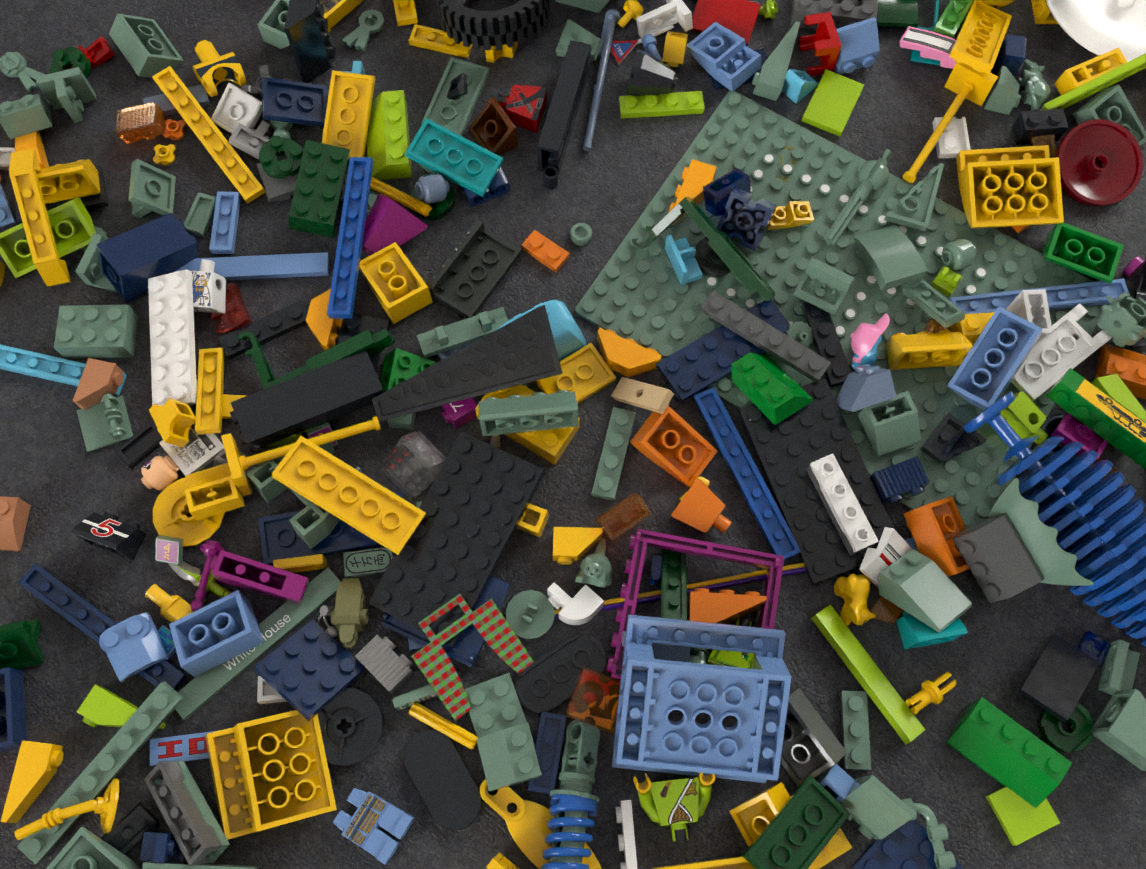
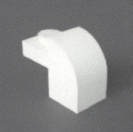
[547,583,604,625]

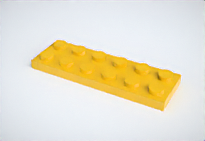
[949,0,1012,74]
[272,436,426,555]

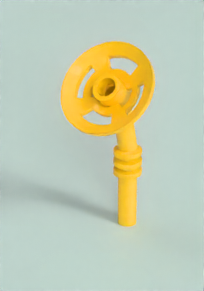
[15,778,119,840]

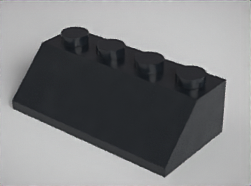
[284,0,336,83]

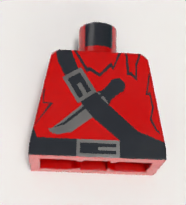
[496,85,547,133]

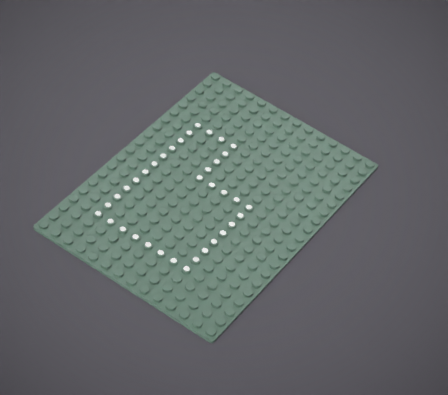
[575,91,1107,527]

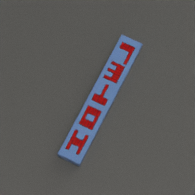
[150,730,220,766]

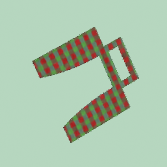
[411,594,534,721]

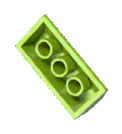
[366,90,412,180]
[0,197,96,278]

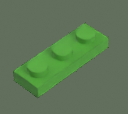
[933,0,974,38]

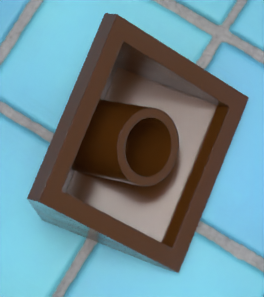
[468,97,518,156]

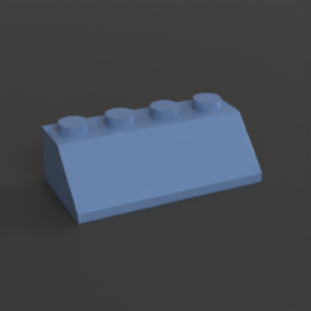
[947,306,1042,411]

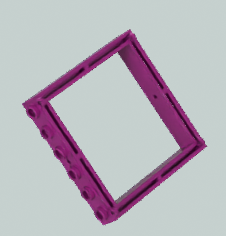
[607,529,785,680]

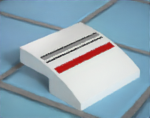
[859,527,912,588]

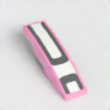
[900,26,956,69]

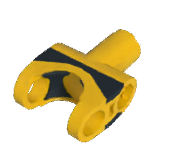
[193,40,247,97]

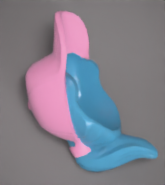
[850,313,890,371]

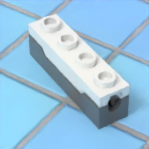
[806,453,879,556]

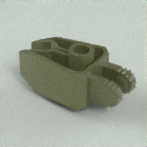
[331,578,368,650]

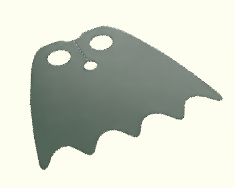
[987,478,1094,586]

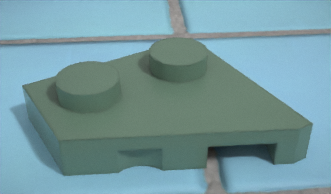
[556,20,602,61]

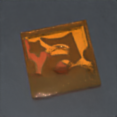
[565,667,621,734]

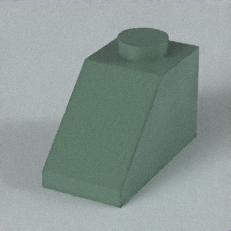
[984,66,1021,115]

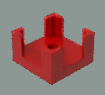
[798,12,842,76]

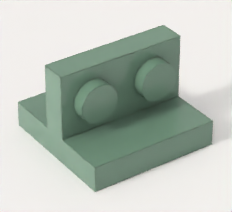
[36,67,97,123]
[128,159,176,218]
[793,257,854,315]

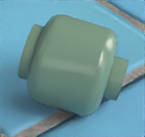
[941,239,977,270]

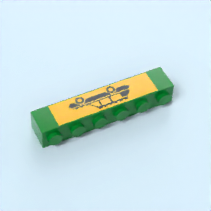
[1046,368,1146,470]

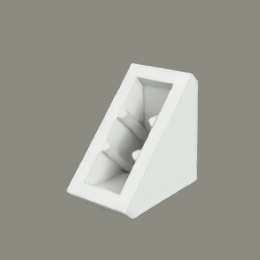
[1006,289,1053,334]

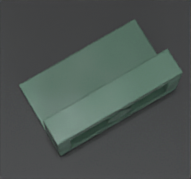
[1098,640,1140,695]

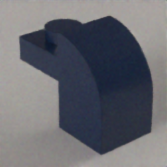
[140,832,185,863]

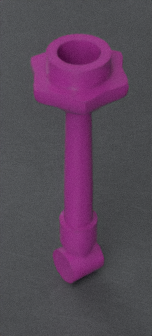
[191,540,224,611]

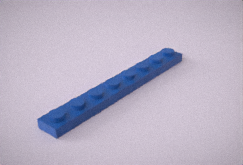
[327,157,374,319]
[693,387,801,561]

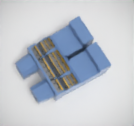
[333,788,415,865]

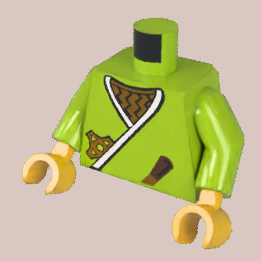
[633,773,715,841]

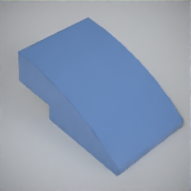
[686,22,762,92]

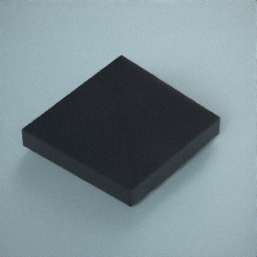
[447,73,468,100]

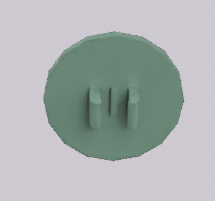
[506,590,555,640]

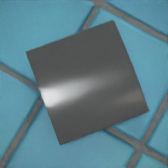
[256,155,298,202]

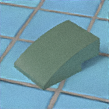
[853,225,928,291]

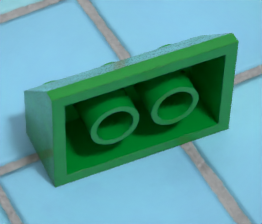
[1042,223,1124,283]
[731,353,813,425]

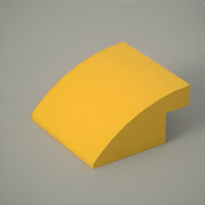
[956,145,1064,228]
[205,710,337,840]

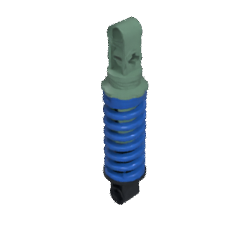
[541,720,600,869]

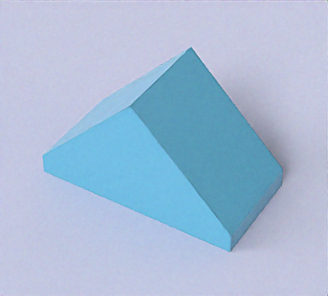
[782,69,819,104]

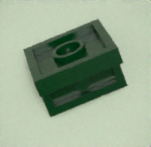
[0,619,45,670]

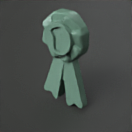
[342,9,385,52]
[0,52,46,93]

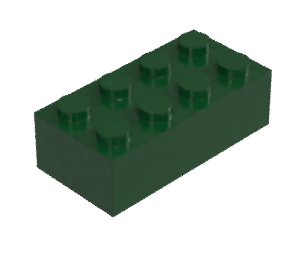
[289,140,350,238]

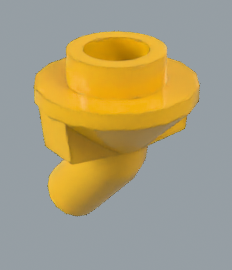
[617,0,643,28]

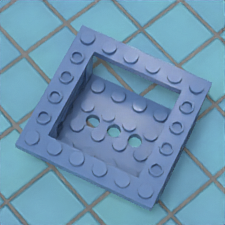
[612,615,792,783]

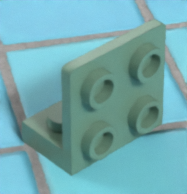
[76,233,117,293]

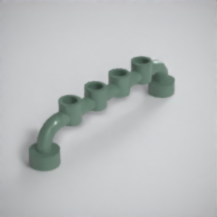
[901,798,956,869]

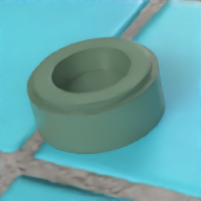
[570,223,592,246]

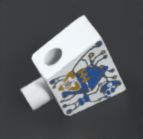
[191,259,226,313]

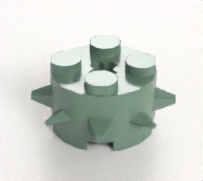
[1097,292,1146,347]

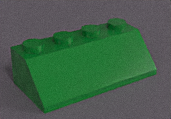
[946,697,1072,808]

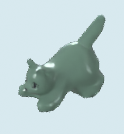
[575,538,612,588]

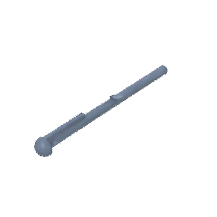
[582,9,621,151]

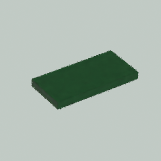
[742,775,850,869]

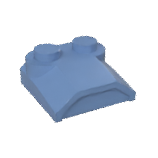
[99,612,169,683]

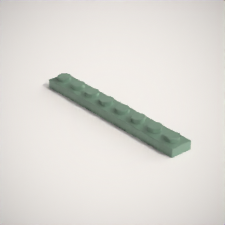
[17,681,184,865]

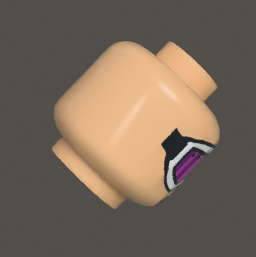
[141,456,179,491]

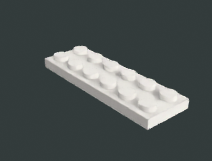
[148,269,197,406]

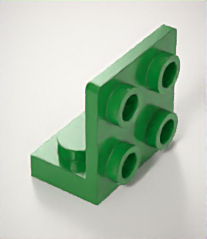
[380,348,436,392]

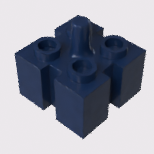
[717,188,777,251]

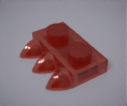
[211,282,252,333]

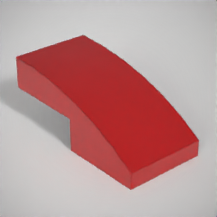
[70,36,115,69]

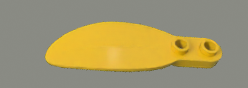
[480,779,602,869]

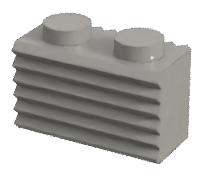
[355,635,414,694]

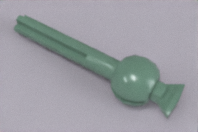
[823,149,892,245]

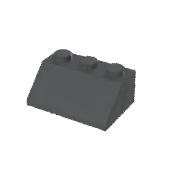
[952,514,1044,603]
[780,688,847,787]

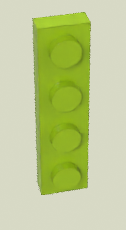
[619,91,705,119]

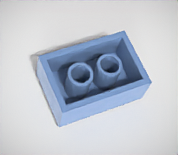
[169,590,264,677]

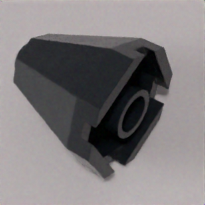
[626,49,678,96]

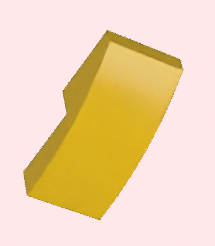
[766,201,814,230]

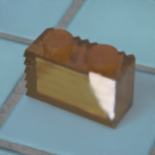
[115,102,166,143]
[595,493,651,540]

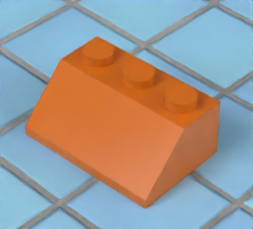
[1095,343,1146,399]
[904,496,970,577]

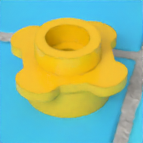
[153,144,176,165]

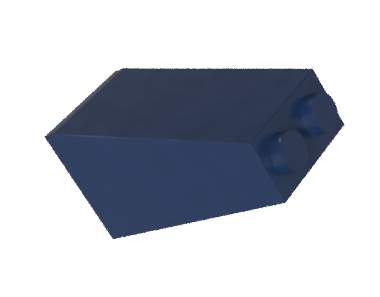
[96,213,198,303]

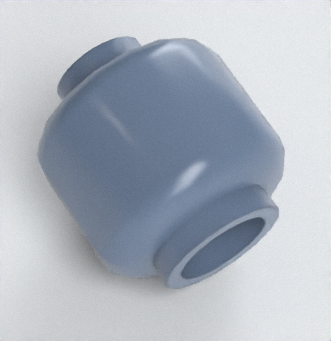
[415,173,450,204]

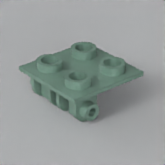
[77,393,133,452]

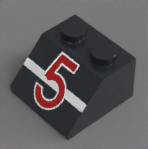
[71,512,146,560]

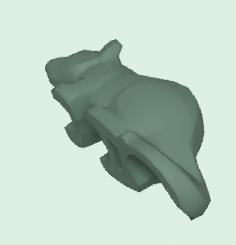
[1018,59,1051,111]

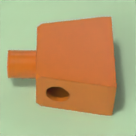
[671,478,732,534]

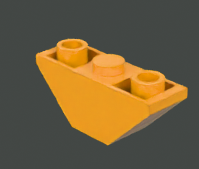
[306,289,343,351]
[597,328,662,377]

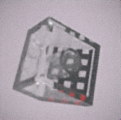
[381,430,446,502]

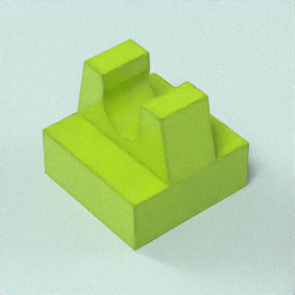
[931,266,963,297]

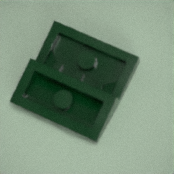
[877,0,918,27]

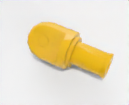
[145,584,195,623]
[905,672,957,714]

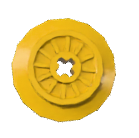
[153,478,225,547]

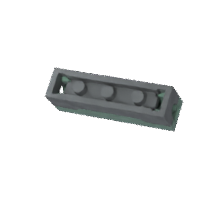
[144,761,230,866]

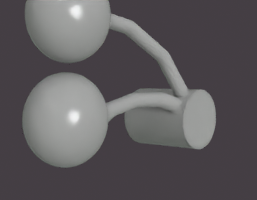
[317,605,338,638]

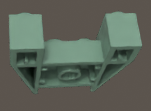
[246,442,363,549]

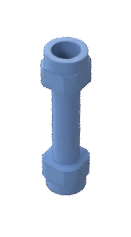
[641,34,669,67]

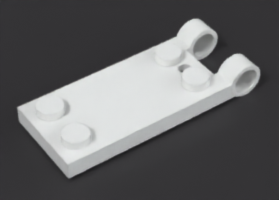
[1011,304,1112,402]

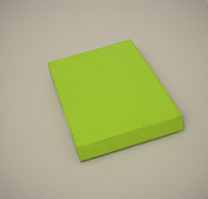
[801,70,864,137]

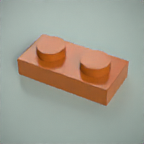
[521,230,570,273]

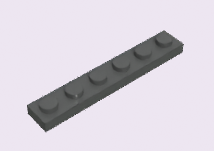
[700,290,831,383]

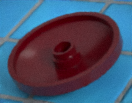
[1055,119,1143,207]

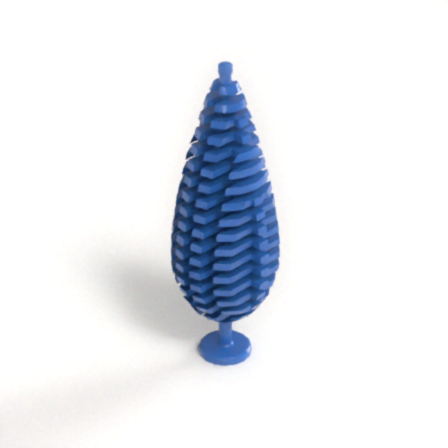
[963,391,1146,647]

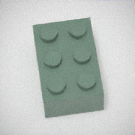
[54,305,138,359]

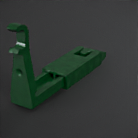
[632,197,775,301]
[238,329,395,389]

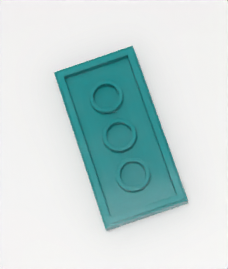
[405,118,504,197]

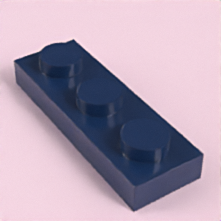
[528,712,567,794]

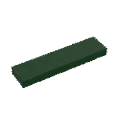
[661,549,687,620]

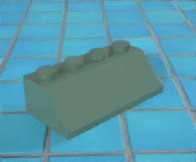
[479,390,578,436]

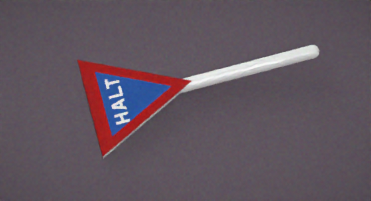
[610,25,674,66]

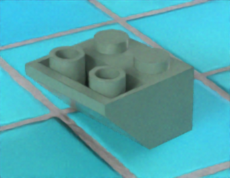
[858,391,921,457]

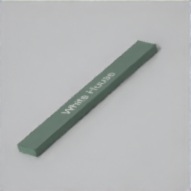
[175,567,341,720]

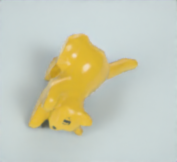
[834,574,876,626]

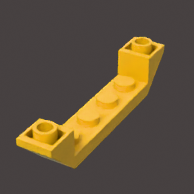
[9,149,71,287]

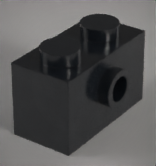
[1012,109,1068,145]

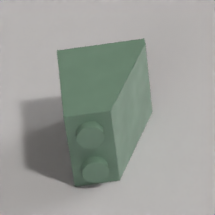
[1091,689,1146,771]

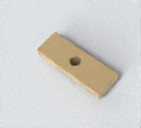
[611,377,674,414]

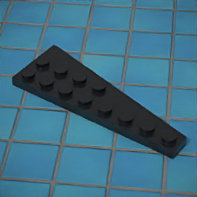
[372,305,563,422]

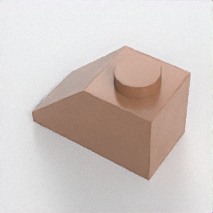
[73,358,124,410]
[0,496,31,552]

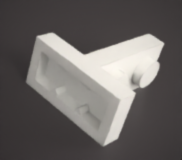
[636,0,693,38]

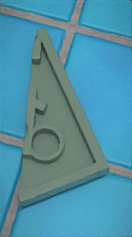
[884,163,944,232]

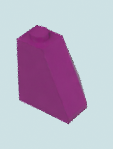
[362,193,428,255]

